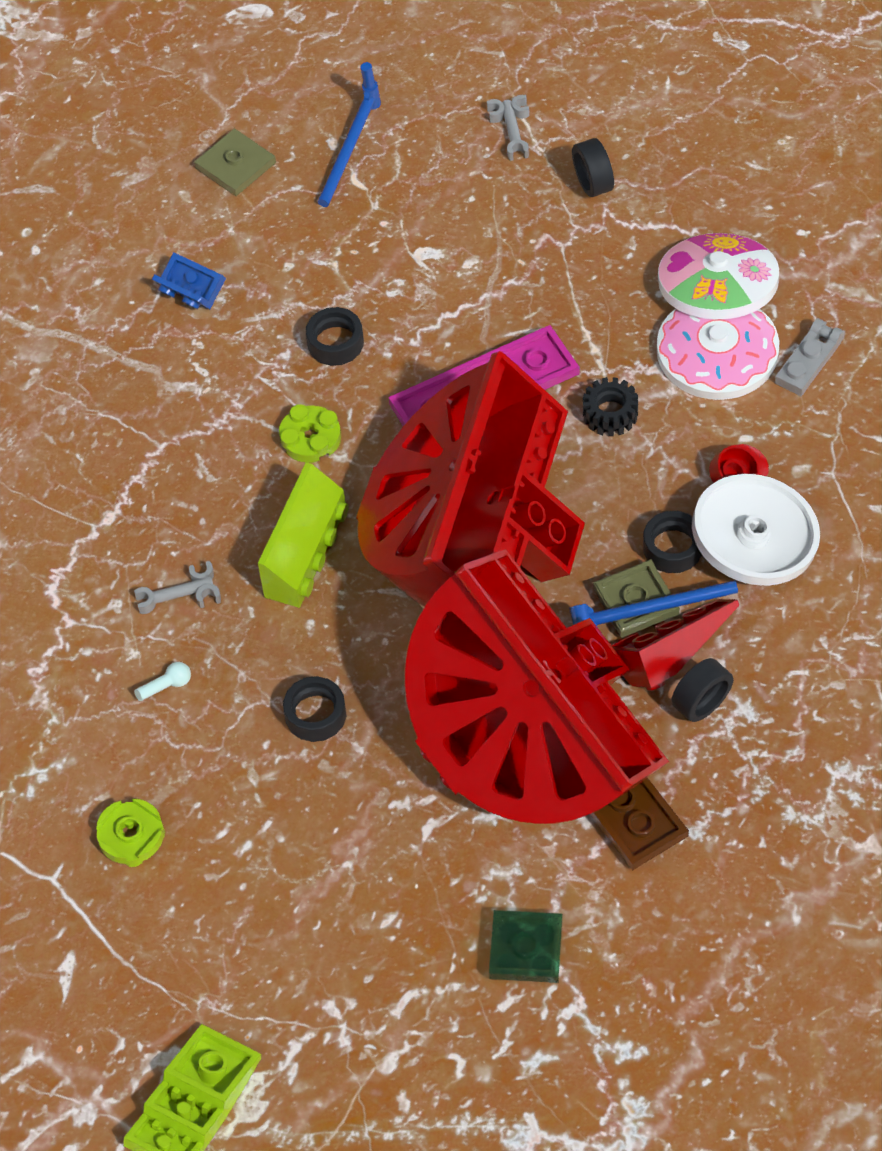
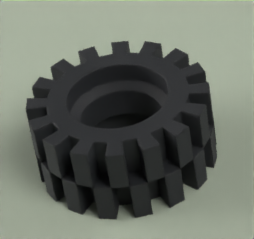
[583,377,638,437]

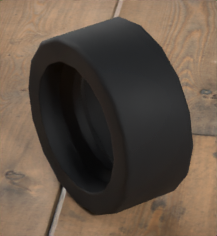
[572,138,614,197]
[306,307,364,366]
[643,511,702,573]
[671,658,734,722]
[283,676,347,742]

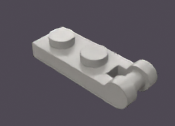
[775,318,845,396]

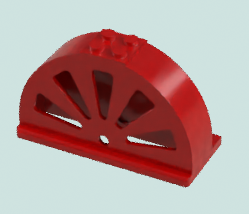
[356,351,585,607]
[405,549,669,824]

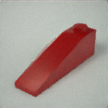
[611,599,740,691]

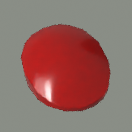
[709,444,769,483]

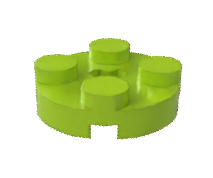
[279,404,341,463]
[96,799,165,867]

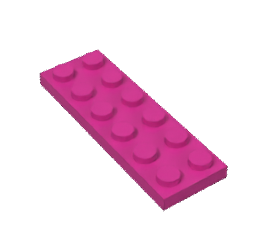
[389,325,580,426]

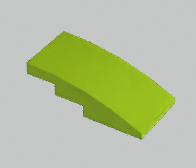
[123,1024,261,1151]

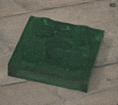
[489,910,563,983]

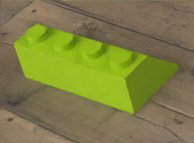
[258,462,349,608]

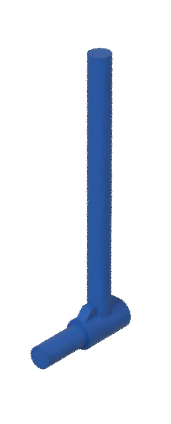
[318,62,381,207]
[569,581,738,628]

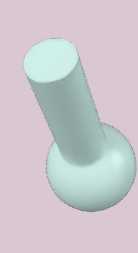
[134,662,191,701]

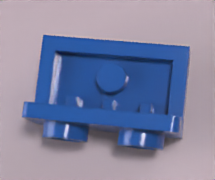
[152,252,226,310]

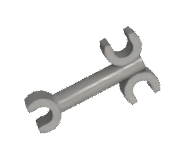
[487,95,529,161]
[134,561,221,614]

